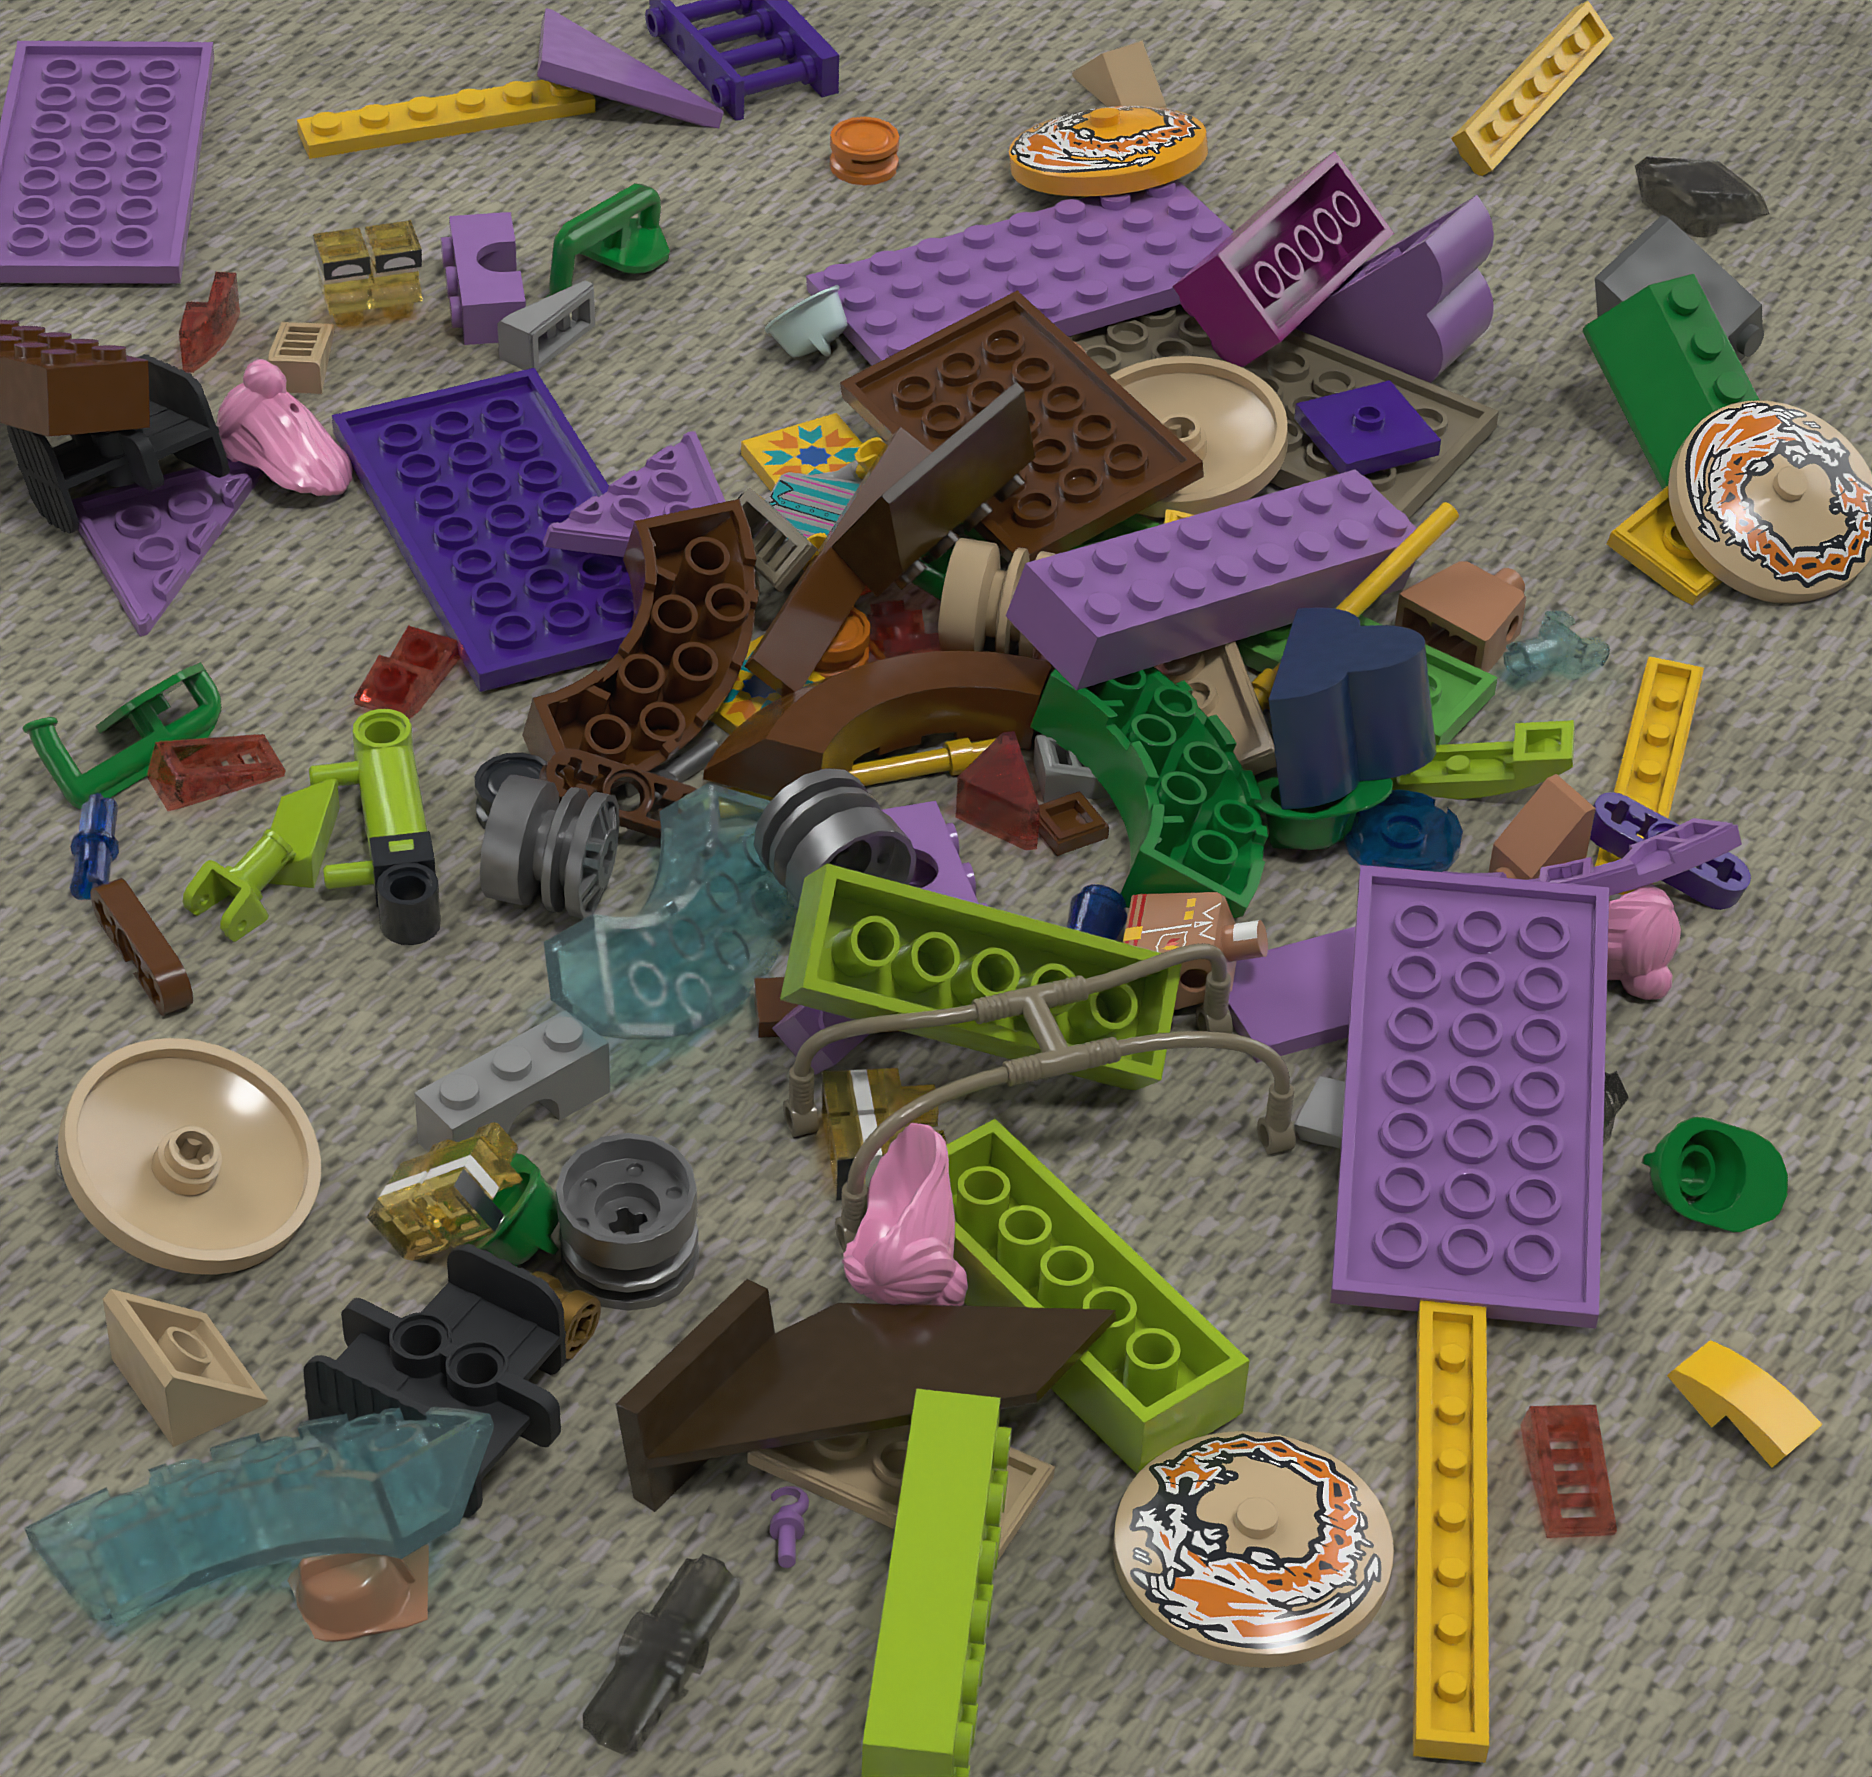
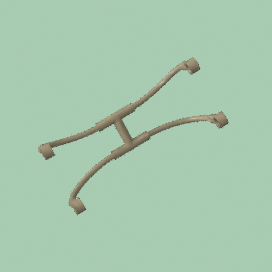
[783,943,1295,1252]

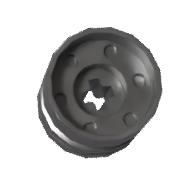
[754,768,917,907]
[480,775,620,919]
[556,1133,699,1311]

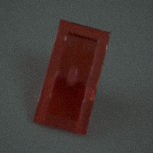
[955,731,1040,850]

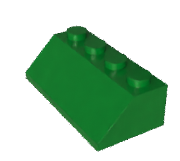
[1582,274,1760,490]

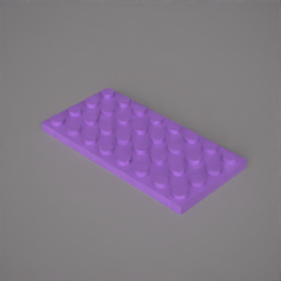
[0,41,215,283]
[806,179,1234,366]
[1330,865,1609,1328]

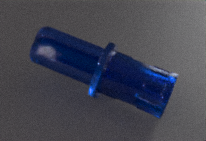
[70,793,120,900]

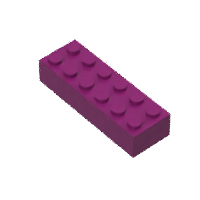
[1172,151,1394,368]

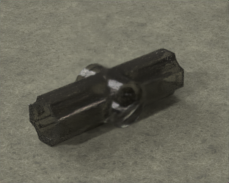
[583,1554,740,1755]

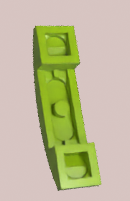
[1391,720,1575,799]

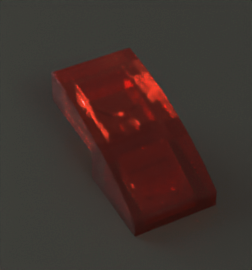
[179,272,240,373]

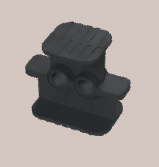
[7,354,230,534]
[303,1244,566,1517]

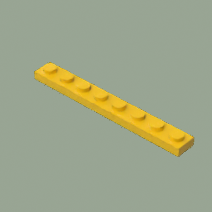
[1413,1300,1489,1763]

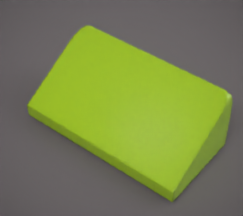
[268,779,340,888]

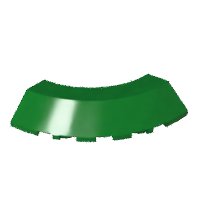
[1030,666,1268,918]

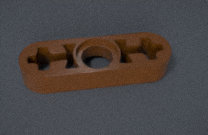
[539,748,711,842]
[90,878,193,1016]

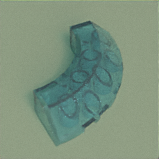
[544,783,794,1040]
[24,1407,494,1627]

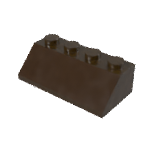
[831,382,1035,597]

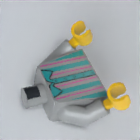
[738,437,886,586]

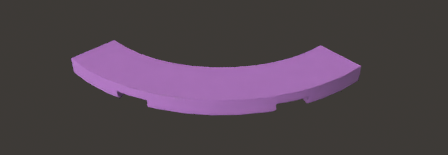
[1442,818,1742,896]

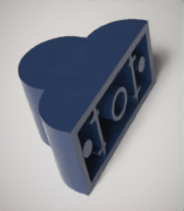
[1269,607,1436,809]

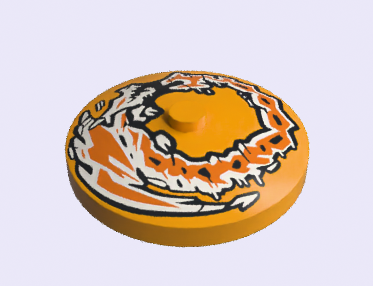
[1009,106,1208,196]

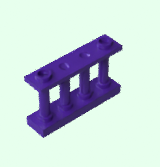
[645,0,840,121]

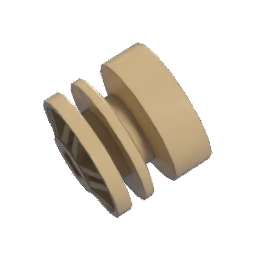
[937,538,1055,660]

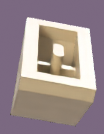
[1072,41,1166,109]

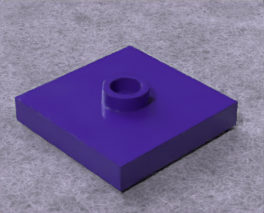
[1294,380,1441,475]

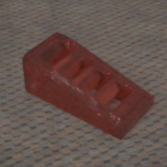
[148,734,286,811]
[1520,1405,1617,1538]

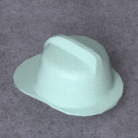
[765,285,847,357]

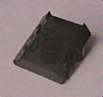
[1635,156,1770,238]

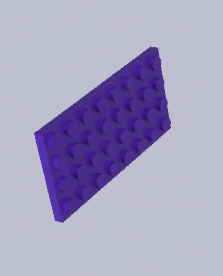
[332,368,634,692]

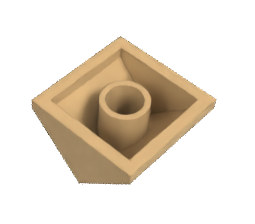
[103,1289,269,1447]

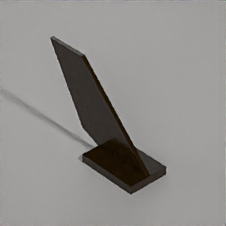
[615,1279,1116,1512]

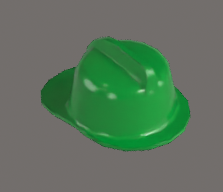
[1254,777,1393,850]
[1641,1117,1788,1232]
[455,1153,559,1267]

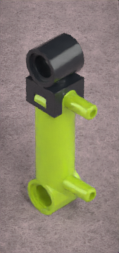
[309,709,441,945]

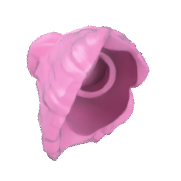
[216,359,353,496]
[1607,883,1681,1000]
[842,1123,968,1306]

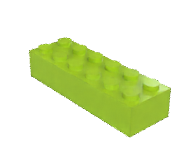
[780,863,1182,1090]
[946,1119,1250,1474]
[861,1389,1012,1777]

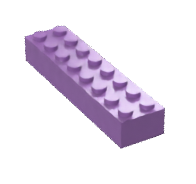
[1006,469,1416,690]

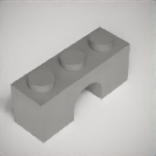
[415,1007,610,1179]

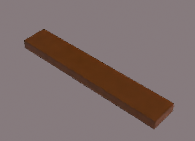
[744,427,932,696]

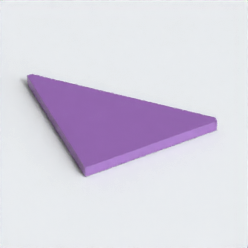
[537,8,724,129]
[543,431,726,557]
[72,458,264,637]

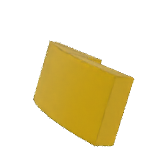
[1667,1340,1823,1468]

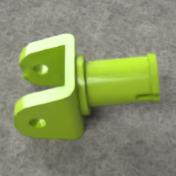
[182,829,296,942]

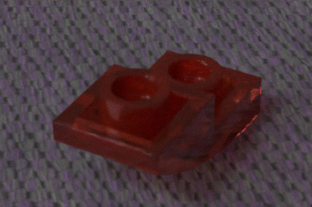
[866,599,941,660]
[354,625,460,719]

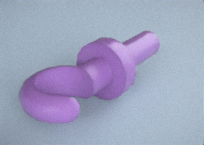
[770,1486,809,1568]

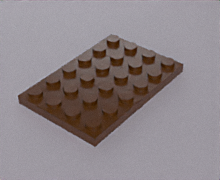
[840,290,1204,564]

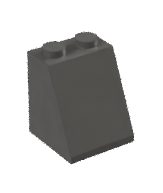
[1595,215,1764,361]

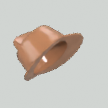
[287,1527,429,1642]

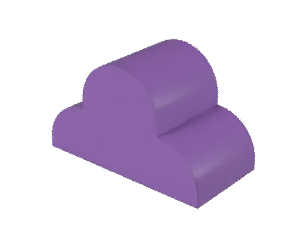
[1295,195,1494,383]

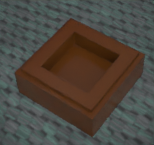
[1028,791,1109,856]

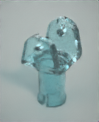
[1503,610,1610,680]

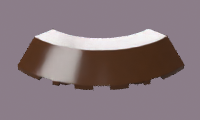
[522,499,759,796]
[703,651,1055,798]

